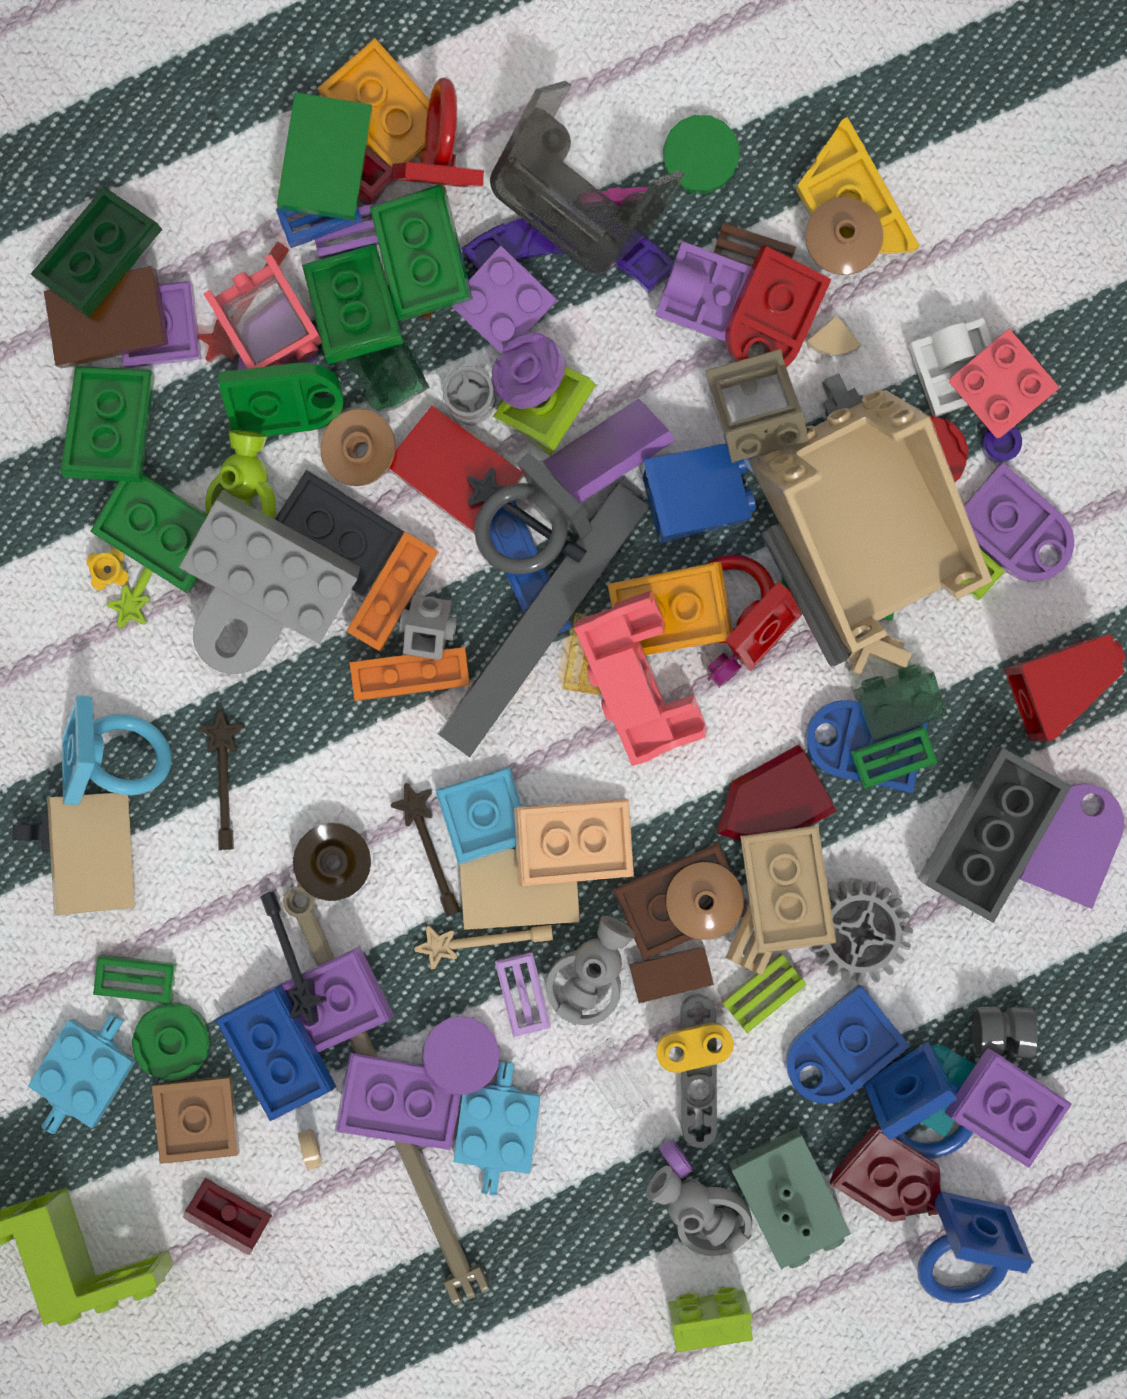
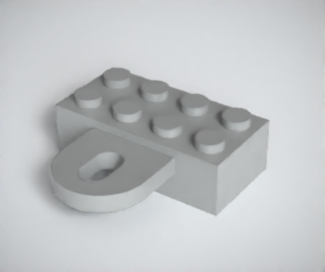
[179,490,360,674]

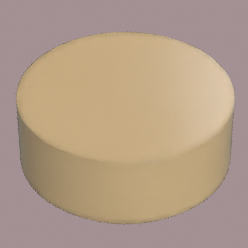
[298,1129,323,1170]

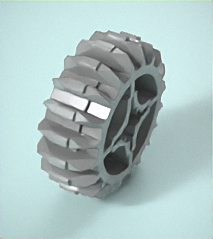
[809,879,913,985]

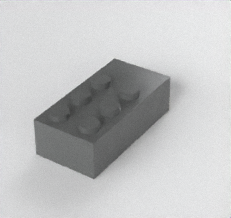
[918,745,1072,923]

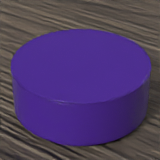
[981,427,1022,463]

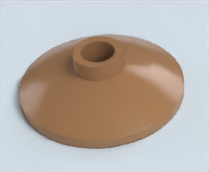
[805,197,883,275]
[320,409,396,486]
[666,862,744,940]

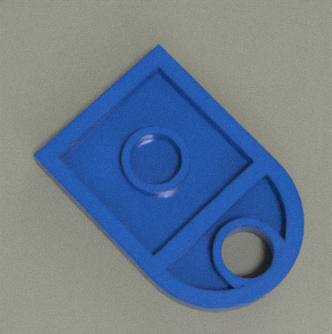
[805,700,929,793]
[785,984,910,1104]

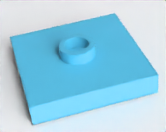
[435,767,522,865]

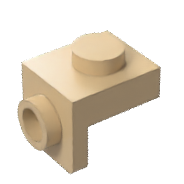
[847,636,912,674]

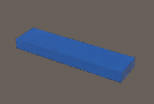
[490,500,572,634]

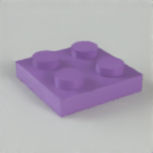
[451,246,558,355]

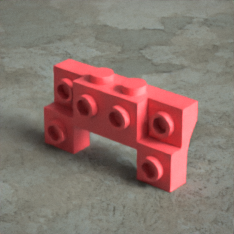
[574,590,708,766]

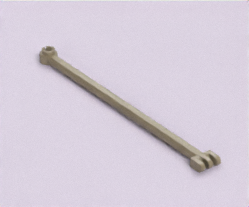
[283,885,491,1306]

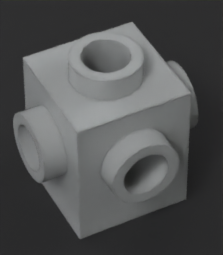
[399,595,457,660]

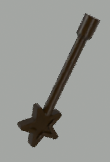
[199,711,244,850]
[391,783,460,916]

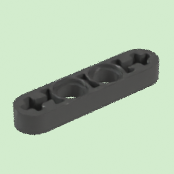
[680,994,717,1148]

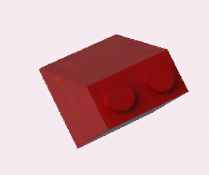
[1003,634,1125,741]

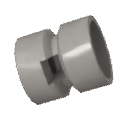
[443,366,495,425]

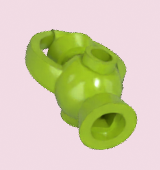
[205,430,276,519]

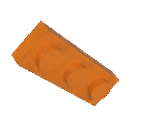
[346,532,439,652]
[349,647,471,701]

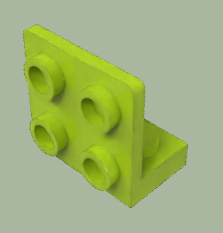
[668,1287,753,1353]

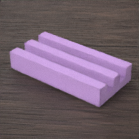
[495,951,551,1037]

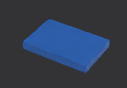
[215,984,337,1121]

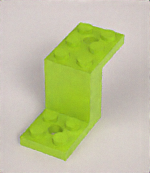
[0,1187,173,1326]

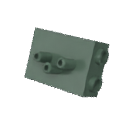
[729,1128,851,1269]

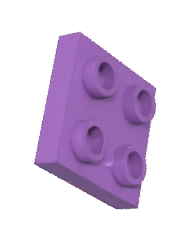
[654,241,751,343]

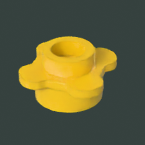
[86,548,129,591]

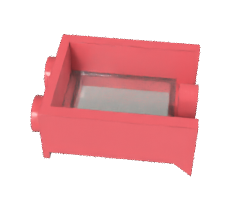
[203,254,322,369]

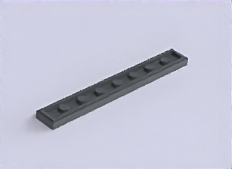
[437,483,649,757]

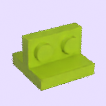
[493,366,596,456]

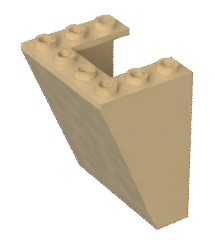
[748,390,992,653]

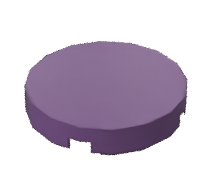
[491,332,566,409]
[422,1016,500,1095]

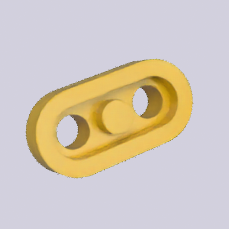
[656,1022,734,1073]

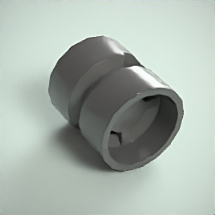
[972,1006,1038,1058]

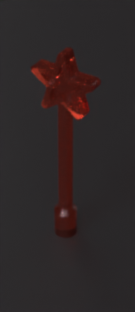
[198,241,290,363]

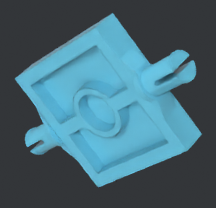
[28,1012,136,1134]
[454,1061,542,1195]

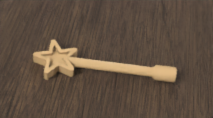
[414,925,553,969]

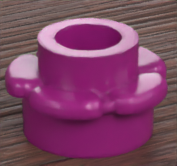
[707,653,742,688]

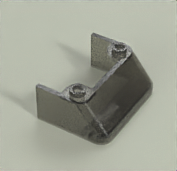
[490,80,685,274]

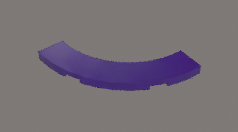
[461,212,674,293]

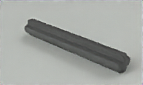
[762,524,849,667]

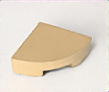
[806,316,862,355]

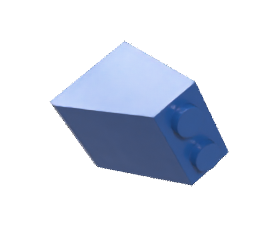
[640,443,756,544]

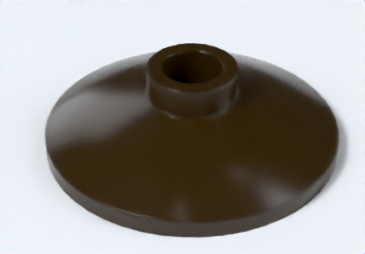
[293,823,371,901]

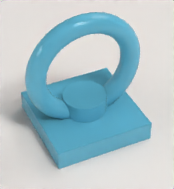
[61,695,172,805]

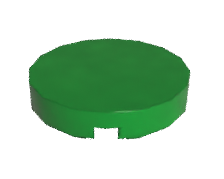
[663,115,739,194]
[132,1002,211,1081]

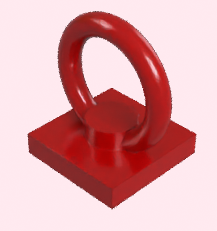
[391,77,484,188]
[704,554,802,671]

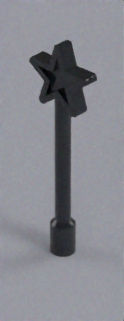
[466,468,587,564]
[260,892,327,1024]

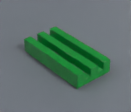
[850,726,938,789]
[93,955,177,1003]

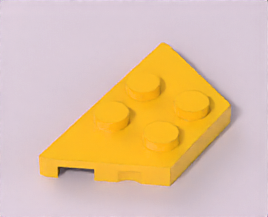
[796,117,920,254]

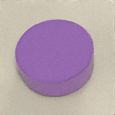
[659,1139,693,1179]

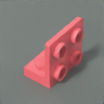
[949,328,1060,438]

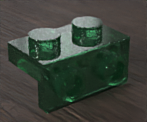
[346,331,430,412]
[853,664,947,740]

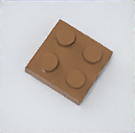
[152,1075,240,1164]

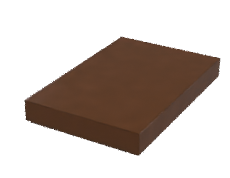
[44,266,169,369]
[612,842,747,960]

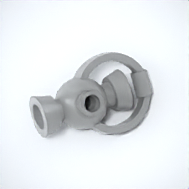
[546,916,635,1026]
[646,1166,752,1256]

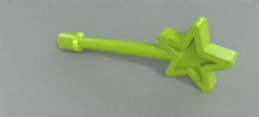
[106,567,153,628]

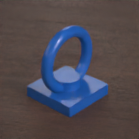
[864,1042,973,1159]
[917,1191,1033,1303]

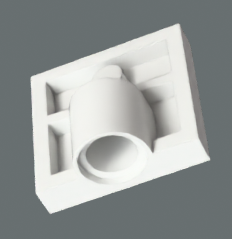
[908,317,992,417]

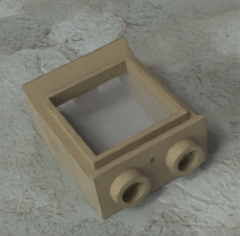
[705,349,808,463]

